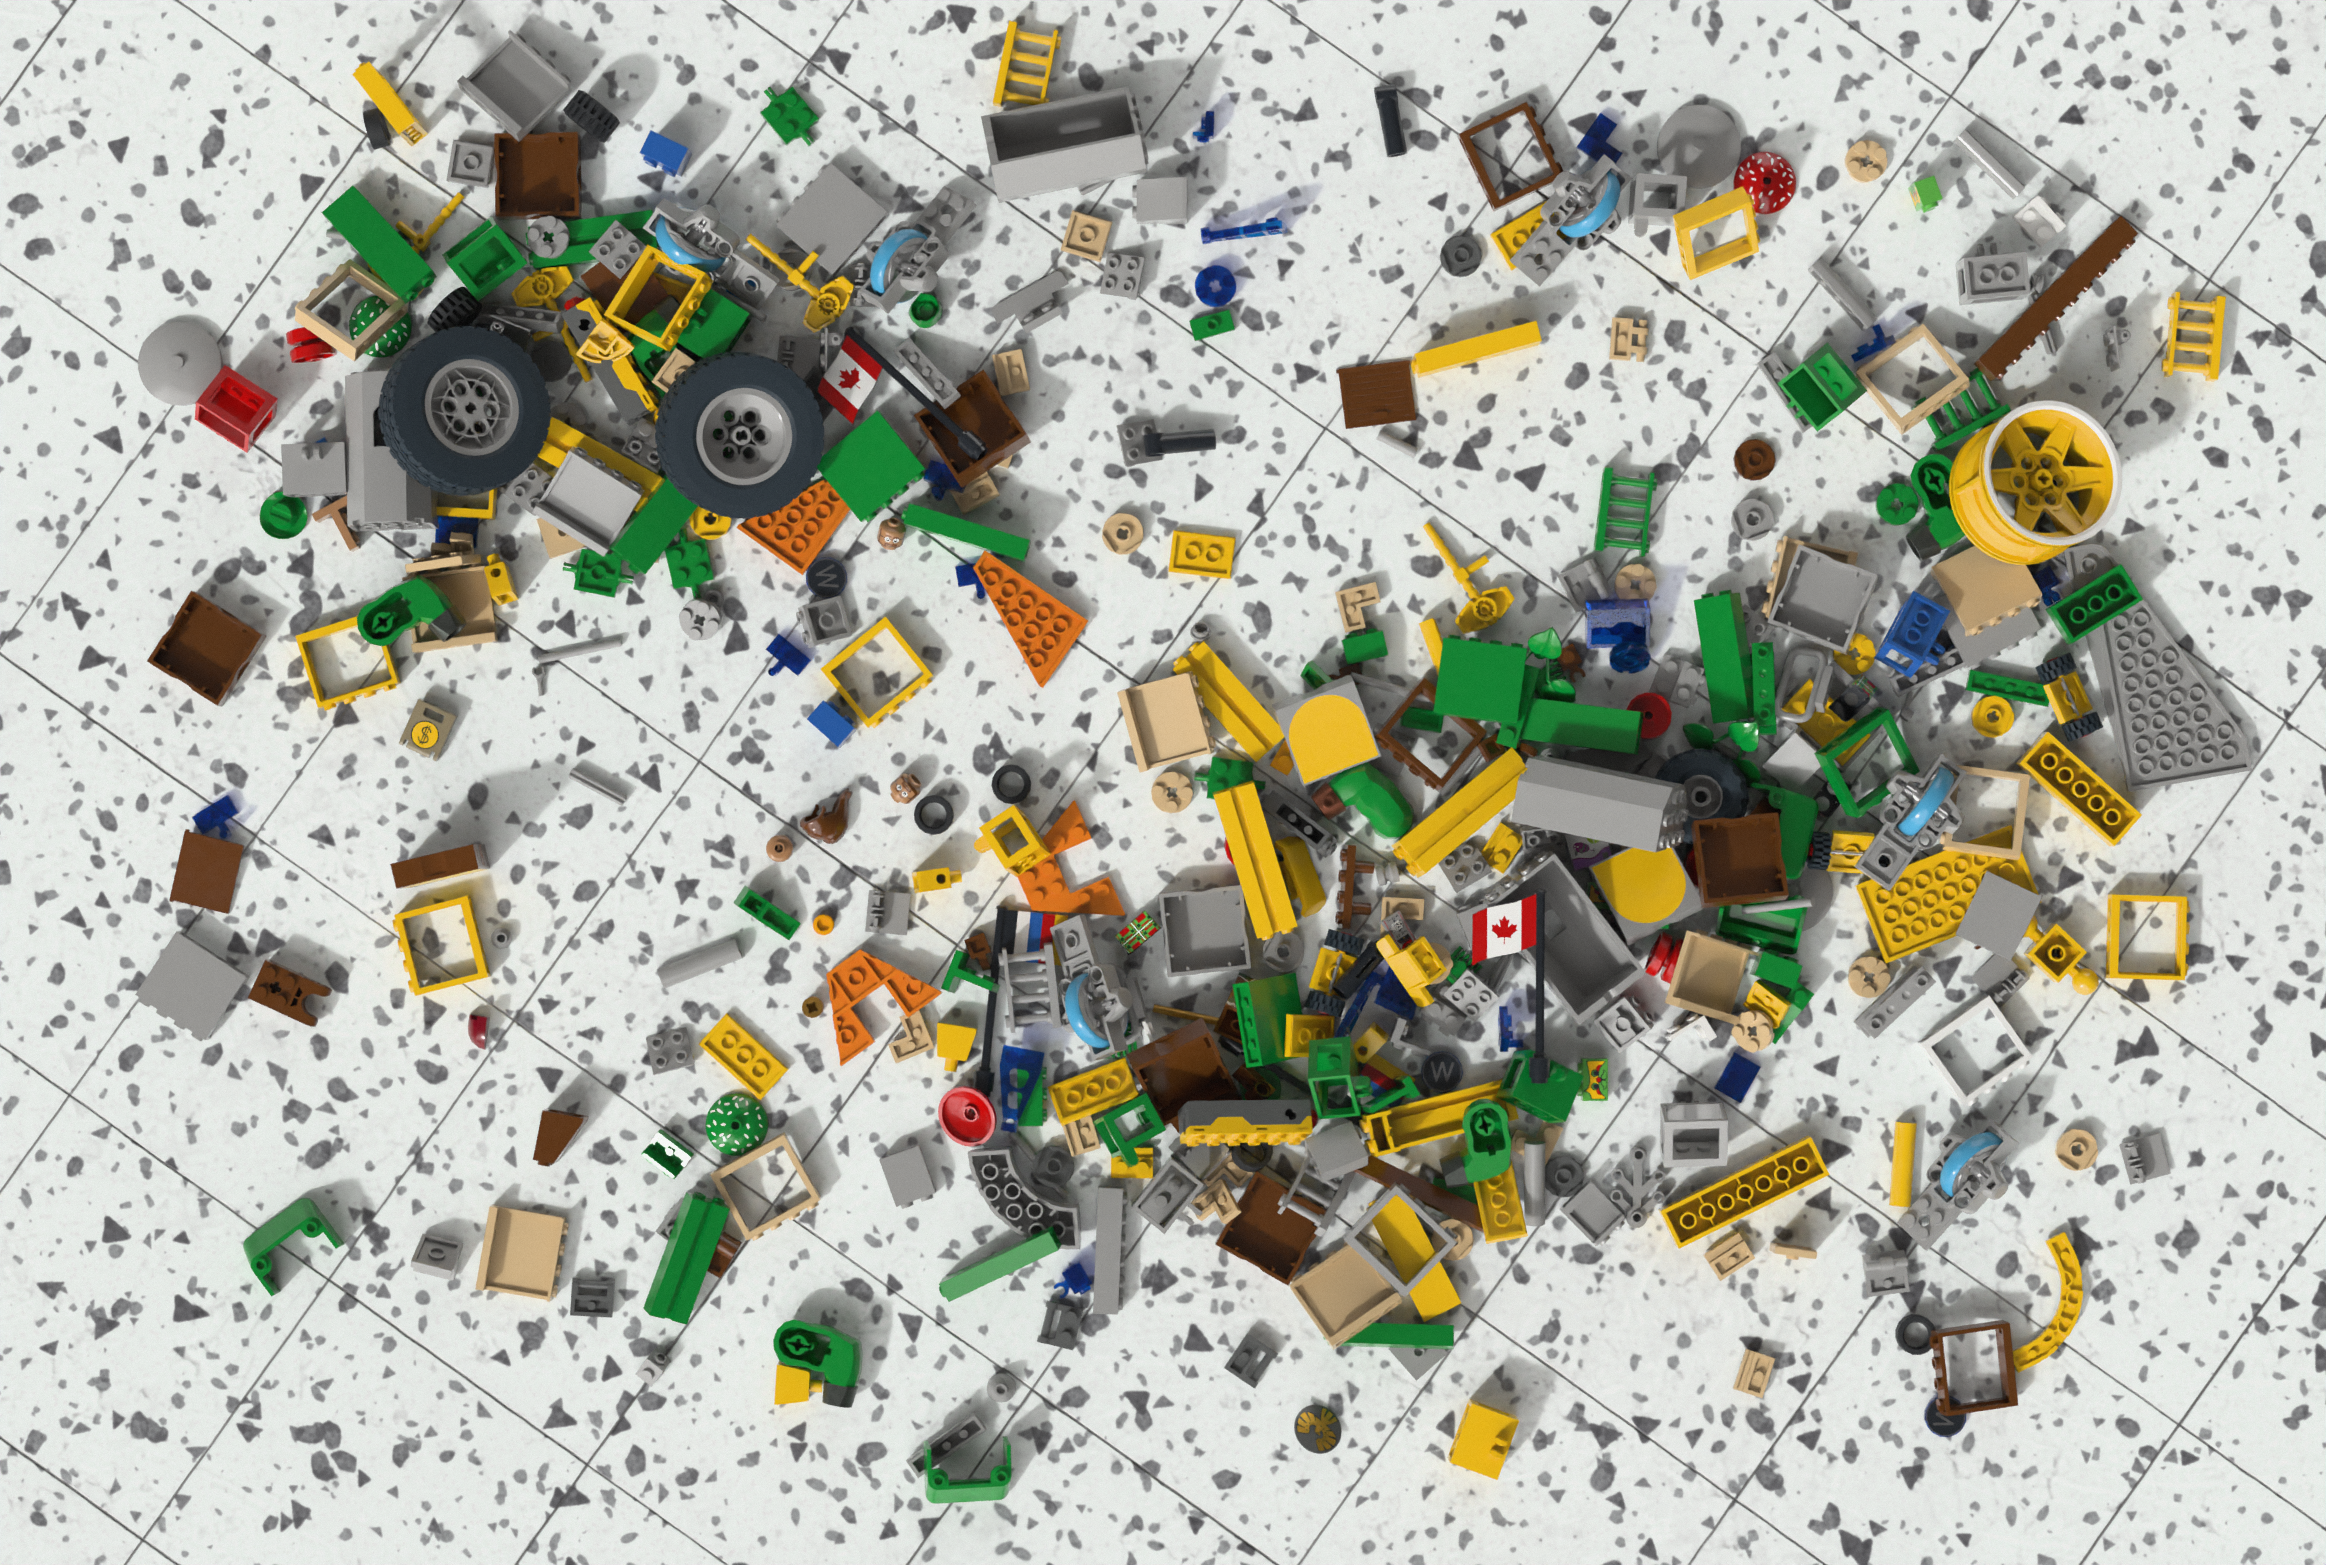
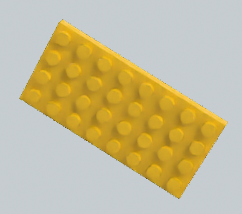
[1855,825,2042,963]

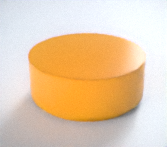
[813,914,834,935]

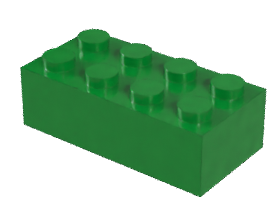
[2045,564,2143,645]

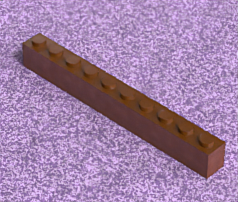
[1974,216,2138,381]

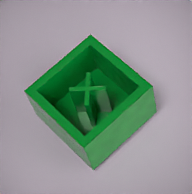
[1750,948,1803,989]

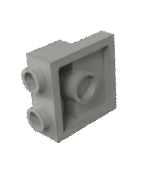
[796,595,852,648]
[1649,654,1706,708]
[1419,980,1467,1037]
[1593,993,1654,1054]

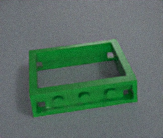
[1814,707,1920,818]

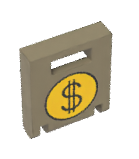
[399,698,458,762]

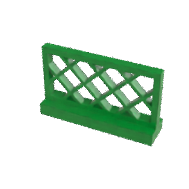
[1361,1075,1420,1113]

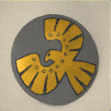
[1294,1405,1342,1454]

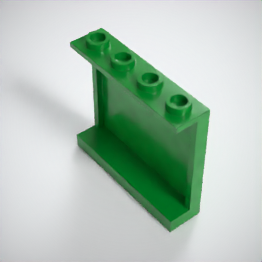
[817,410,927,523]
[1433,635,1527,725]
[1232,973,1303,1068]

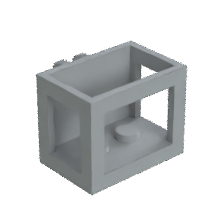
[1628,173,1687,238]
[1955,243,2030,305]
[281,442,347,497]
[1660,1101,1728,1168]
[1132,1156,1204,1234]

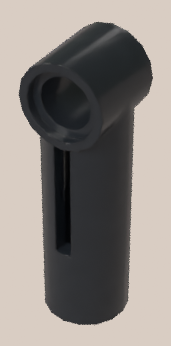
[1374,84,1407,157]
[1143,429,1216,457]
[1332,939,1385,1000]

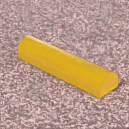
[1419,618,1443,676]
[1889,1122,1917,1207]

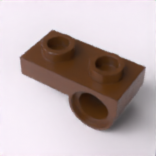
[1232,1062,1276,1100]
[707,1231,742,1278]

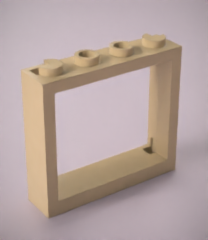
[295,259,409,362]
[1856,324,1970,435]
[1940,765,2030,860]
[710,1132,821,1241]

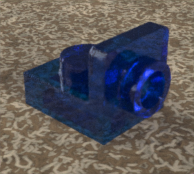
[1193,111,1214,143]

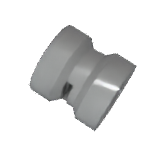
[1375,861,1400,886]

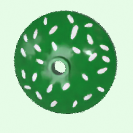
[349,295,412,358]
[705,1093,768,1156]

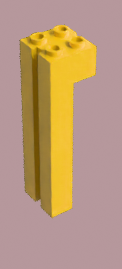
[1392,748,1528,878]
[1213,780,1298,940]
[1359,1078,1519,1157]

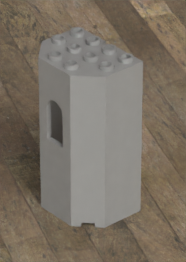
[981,86,1149,203]
[345,367,439,532]
[1511,755,1688,852]
[1483,850,1646,1025]

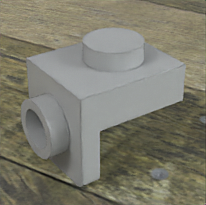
[635,1349,671,1387]

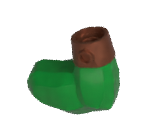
[1310,762,1415,839]

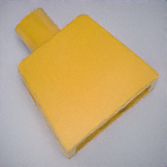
[484,553,519,606]
[912,867,962,893]
[1353,1021,1389,1064]
[937,1022,978,1072]
[774,1363,823,1405]

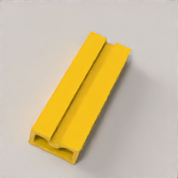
[1410,321,1542,378]
[537,417,662,511]
[1172,641,1284,762]
[1366,1194,1461,1322]

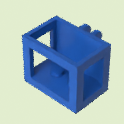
[1874,591,1950,678]

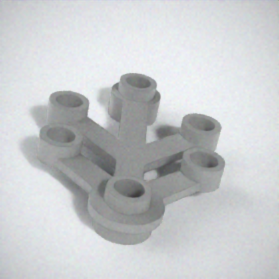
[1610,1146,1665,1228]

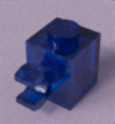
[2032,565,2061,607]
[1054,1260,1093,1299]

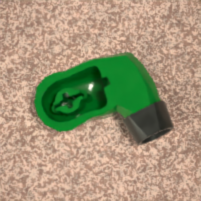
[627,294,681,398]
[1906,454,1965,561]
[357,575,467,646]
[1439,1099,1512,1188]
[773,1320,863,1408]

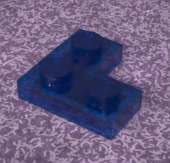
[1576,113,1623,171]

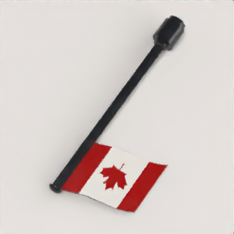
[818,326,989,461]
[1472,888,1550,1084]

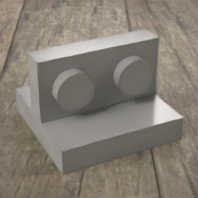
[410,1234,463,1281]

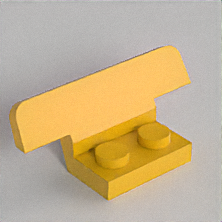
[1376,934,1447,1007]

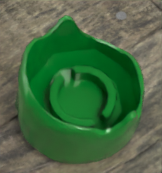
[909,293,943,328]

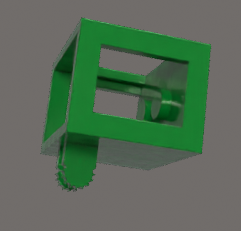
[442,216,527,301]
[677,288,752,359]
[1777,342,1867,432]
[1308,1036,1373,1119]
[1496,1049,1584,1123]
[1093,1093,1166,1167]

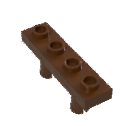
[1335,845,1374,929]

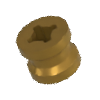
[802,997,824,1018]

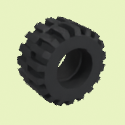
[563,90,620,143]
[427,287,482,332]

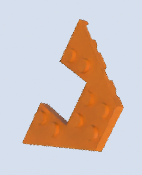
[1018,800,1125,916]
[826,949,943,1066]

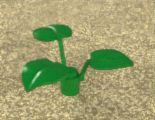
[1525,627,1577,703]
[1683,721,1761,788]

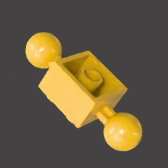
[2023,915,2099,995]

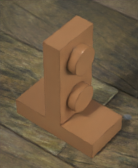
[312,496,361,552]

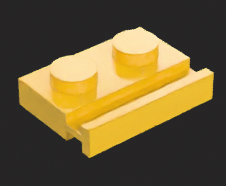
[1481,822,1522,874]
[1743,979,1791,1029]
[1111,1147,1153,1178]

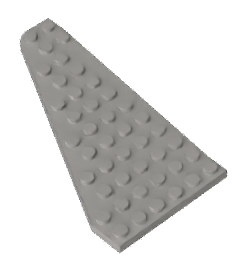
[2063,544,2252,792]

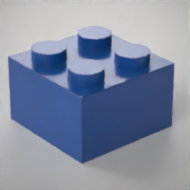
[640,130,692,177]
[807,700,857,748]

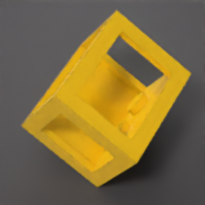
[974,805,1051,877]
[1447,1399,1519,1480]

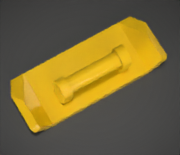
[1274,836,1326,918]

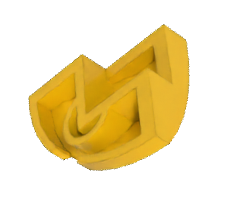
[576,318,635,363]

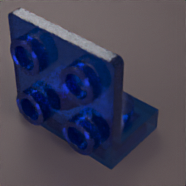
[1373,966,1417,1020]

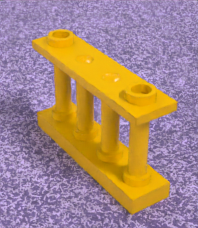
[993,21,1062,107]
[2161,292,2226,382]

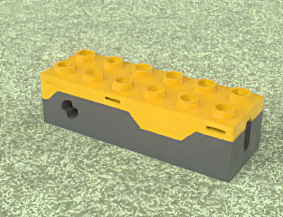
[561,296,659,426]
[1178,1100,1318,1147]

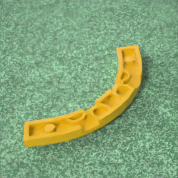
[2013,1232,2083,1373]

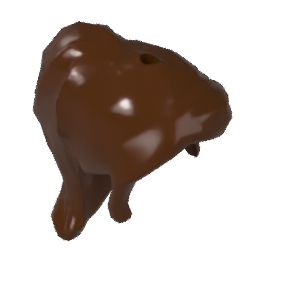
[800,788,853,844]

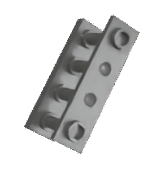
[998,942,1061,1033]
[1854,965,1936,1039]
[1277,1150,1356,1237]

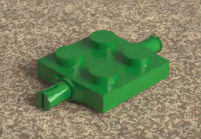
[760,87,819,147]
[665,529,715,599]
[563,549,634,598]
[1194,757,1266,800]

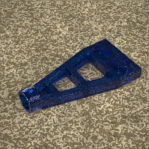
[1201,218,1287,244]
[1333,971,1384,1039]
[1000,1045,1045,1133]

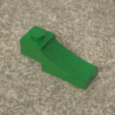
[733,885,801,940]
[1772,982,1814,1044]

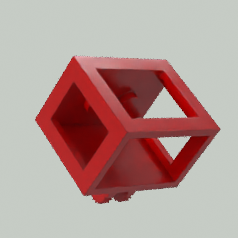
[195,365,278,453]

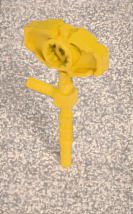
[367,192,465,300]
[745,233,854,333]
[511,266,592,383]
[1423,522,1515,634]

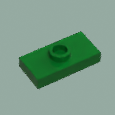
[1189,310,1235,341]
[1399,706,1444,734]

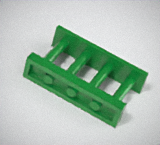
[1911,368,2011,452]
[1593,467,1657,557]
[1752,642,1777,735]

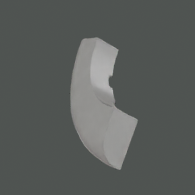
[968,1146,1081,1249]

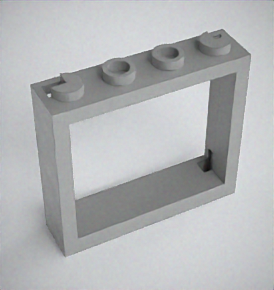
[1343,1182,1457,1297]

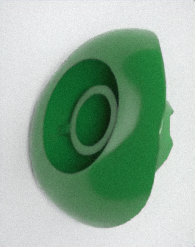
[260,491,308,539]

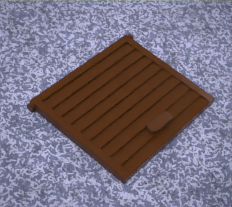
[580,257,669,334]
[1336,360,1416,429]
[169,829,244,914]

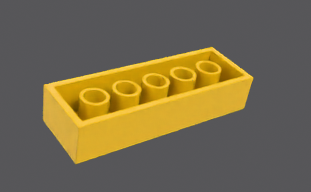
[2016,732,2142,847]

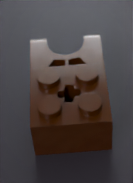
[248,959,332,1027]

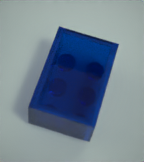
[1585,598,1650,649]

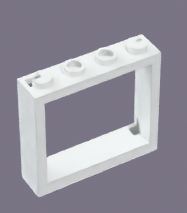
[1918,995,2033,1106]

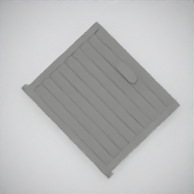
[1955,871,2043,963]

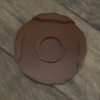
[1733,439,1776,481]

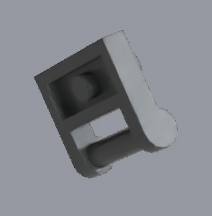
[570,1277,615,1318]
[1037,1300,1083,1350]
[1224,1333,1278,1388]

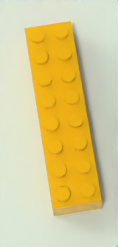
[1658,1136,1830,1249]

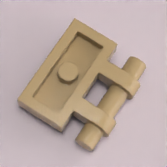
[1609,317,1649,362]

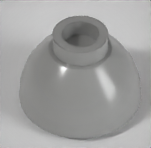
[987,1373,1016,1403]

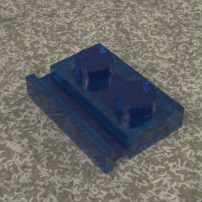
[435,516,479,548]
[1714,1052,1761,1103]

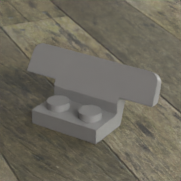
[992,271,1069,333]

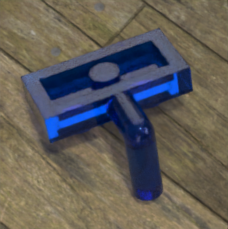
[1851,324,1896,363]
[923,460,966,502]
[955,563,986,600]
[766,634,811,677]
[192,795,239,839]
[1498,1006,1523,1052]

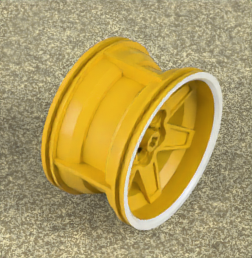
[1949,400,2122,565]

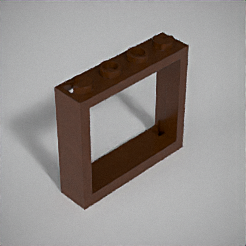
[1458,102,1563,212]
[1374,677,1487,791]
[1929,1320,2018,1416]

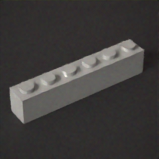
[1093,1186,1127,1315]

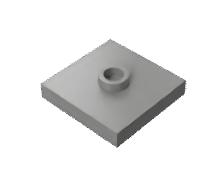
[446,140,495,188]
[1389,1321,1447,1381]

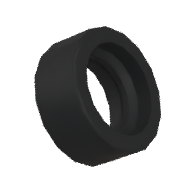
[363,108,391,149]
[991,764,1031,804]
[914,795,954,835]
[1231,1142,1273,1172]
[1895,1314,1936,1355]

